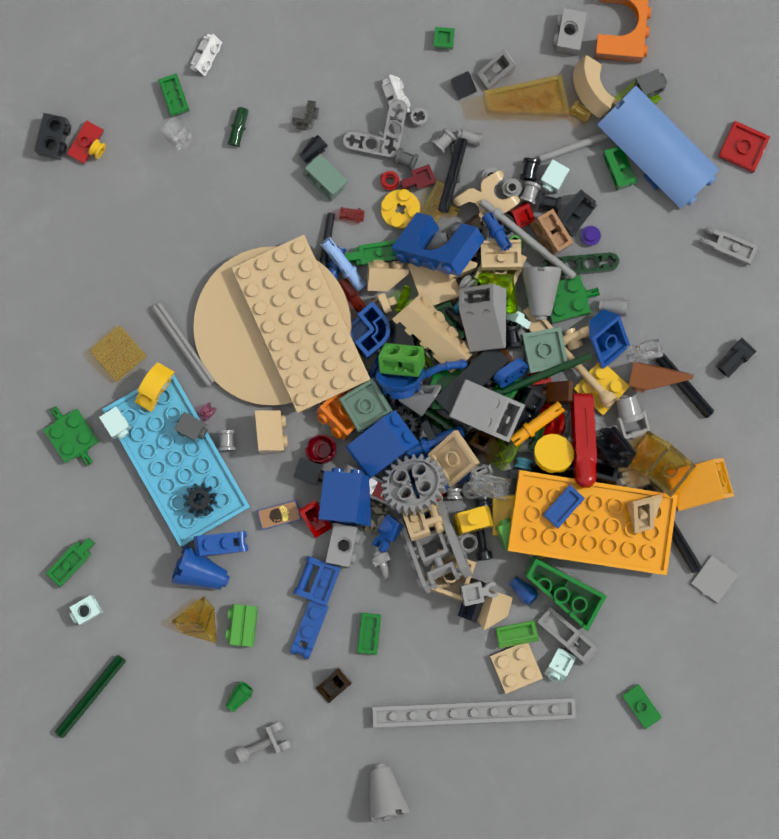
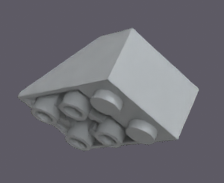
[459,284,506,352]
[449,379,525,442]

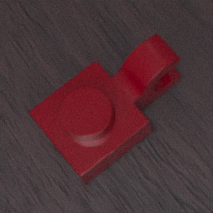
[400,164,436,190]

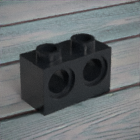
[34,113,71,160]
[514,387,547,429]

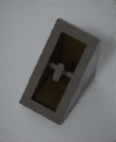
[316,667,352,703]

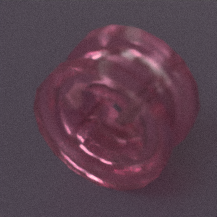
[198,402,217,422]

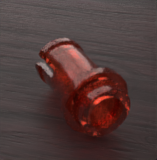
[339,207,365,223]

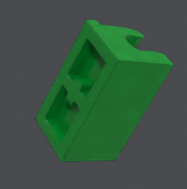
[602,146,638,191]

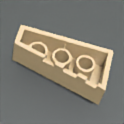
[392,292,474,373]

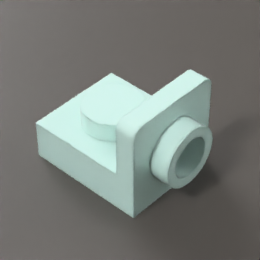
[506,301,531,329]
[544,648,576,683]

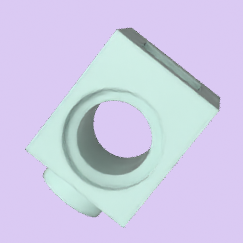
[540,160,570,193]
[99,407,132,440]
[69,595,103,625]

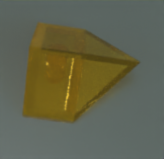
[172,596,216,643]

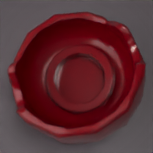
[305,435,337,465]

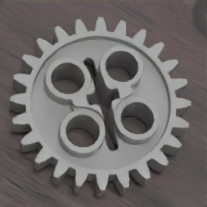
[381,454,447,516]

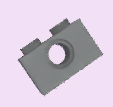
[553,8,587,56]
[326,523,361,568]

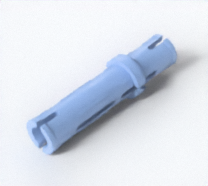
[320,237,366,291]

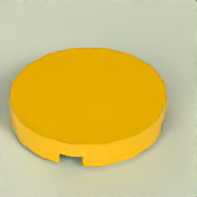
[534,434,574,473]

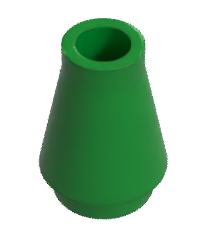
[225,681,253,712]

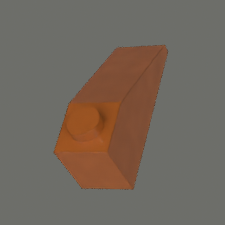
[628,361,694,392]

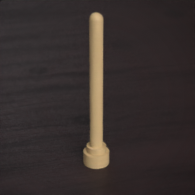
[565,347,618,408]

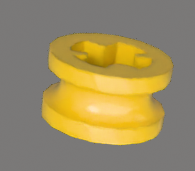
[88,139,106,159]

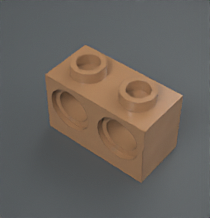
[529,209,574,255]

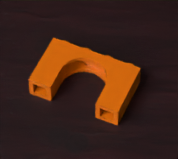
[594,0,651,63]

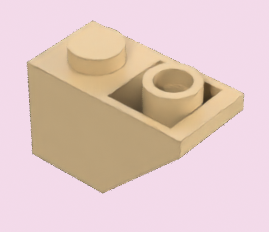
[366,260,409,292]

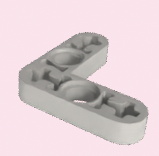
[343,99,407,157]

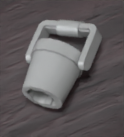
[616,395,650,440]

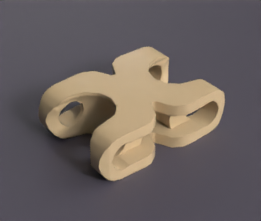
[453,170,520,227]

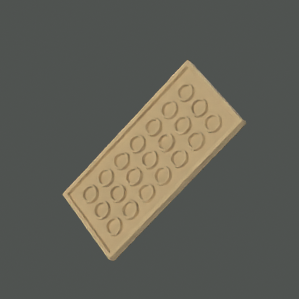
[232,235,371,413]

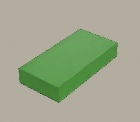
[495,620,539,649]

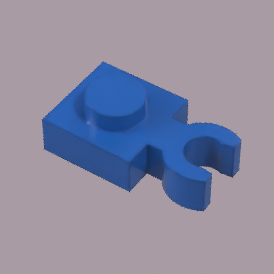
[372,514,404,552]

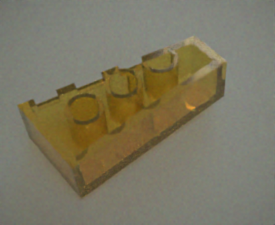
[483,74,570,116]

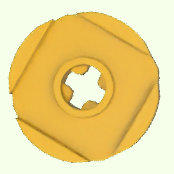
[381,189,420,230]

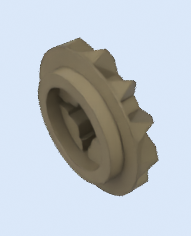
[361,501,390,533]

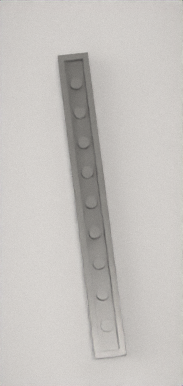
[372,698,576,728]

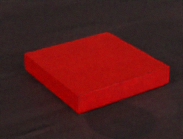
[718,121,770,173]

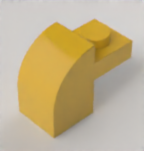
[135,362,175,412]

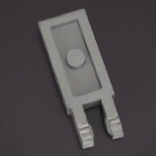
[699,227,758,265]

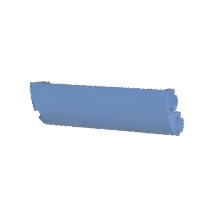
[597,86,719,209]

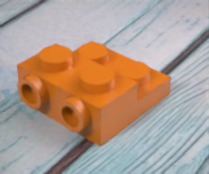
[316,389,356,441]

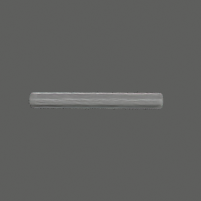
[152,303,215,387]

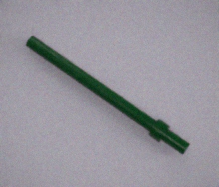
[492,352,592,395]

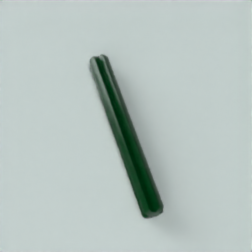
[55,655,126,738]

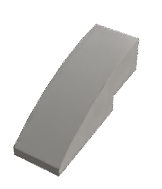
[538,607,599,665]

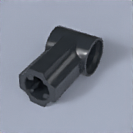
[716,338,756,378]

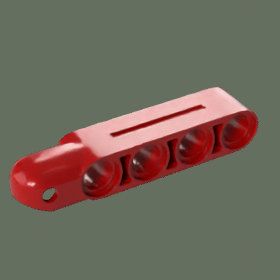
[570,393,597,488]

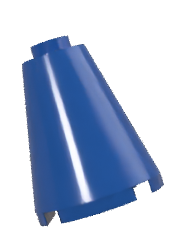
[171,545,230,590]

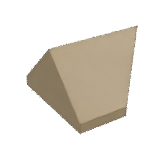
[626,493,664,533]
[478,590,513,630]

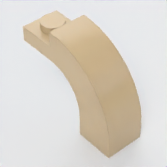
[573,55,620,118]

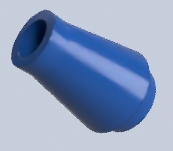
[509,577,539,606]

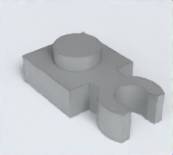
[460,581,498,606]

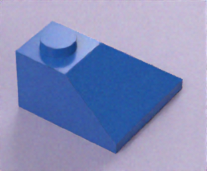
[589,309,630,369]

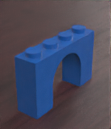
[391,212,484,276]

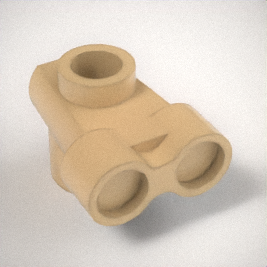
[563,325,589,351]

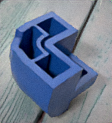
[351,302,390,359]

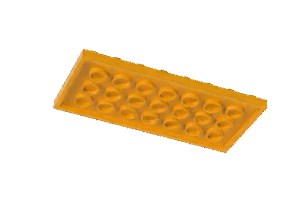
[507,470,678,575]

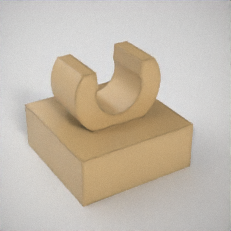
[372,293,397,316]

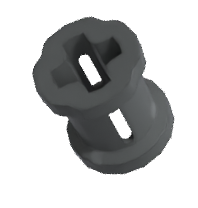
[394,148,419,171]

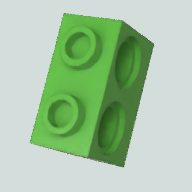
[378,343,425,377]

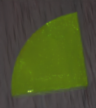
[395,285,411,312]

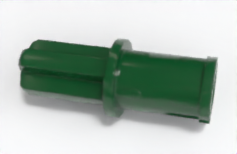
[227,107,249,147]

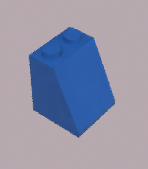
[346,410,419,479]
[319,468,371,527]

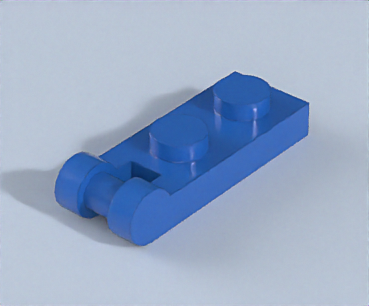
[194,531,249,557]
[290,600,329,660]

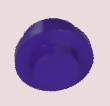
[581,226,601,246]

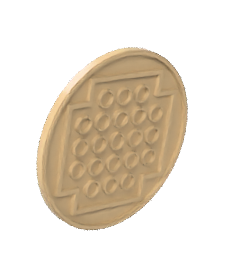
[193,246,352,406]

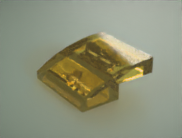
[89,325,147,382]

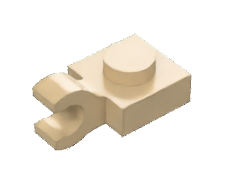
[521,306,553,332]

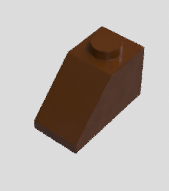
[542,381,573,405]

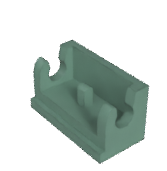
[303,154,348,202]

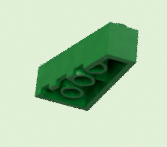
[523,555,607,632]

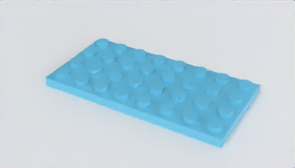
[102,374,250,547]

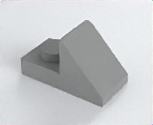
[477,49,517,89]

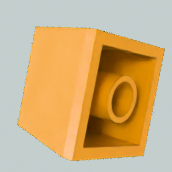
[667,458,734,511]

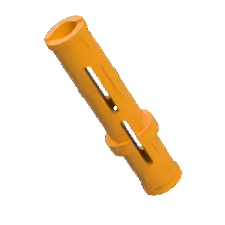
[510,401,565,447]

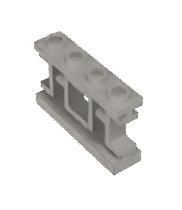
[398,500,473,594]

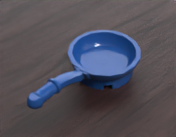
[376,359,467,399]

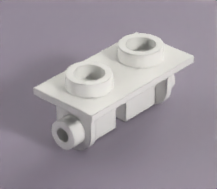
[190,34,222,77]
[382,75,411,117]

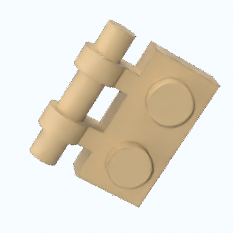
[402,497,444,541]

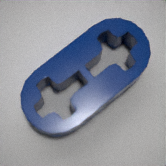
[493,358,528,388]

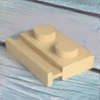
[481,239,522,271]

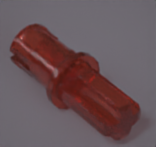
[339,278,366,313]

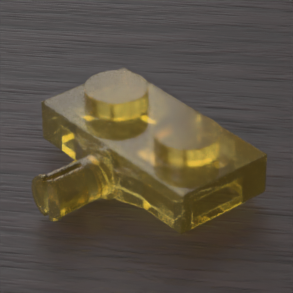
[420,180,460,224]

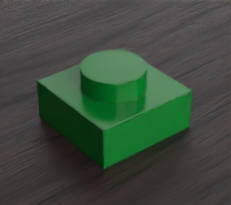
[433,27,455,50]

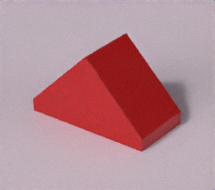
[298,500,332,538]

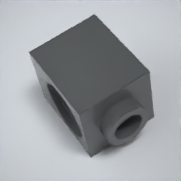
[634,69,667,98]
[174,412,208,442]

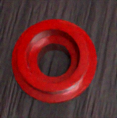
[380,171,400,191]

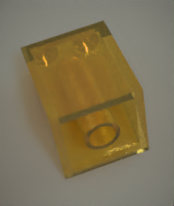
[628,430,696,497]

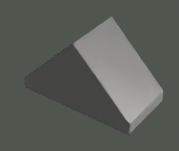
[398,385,441,416]

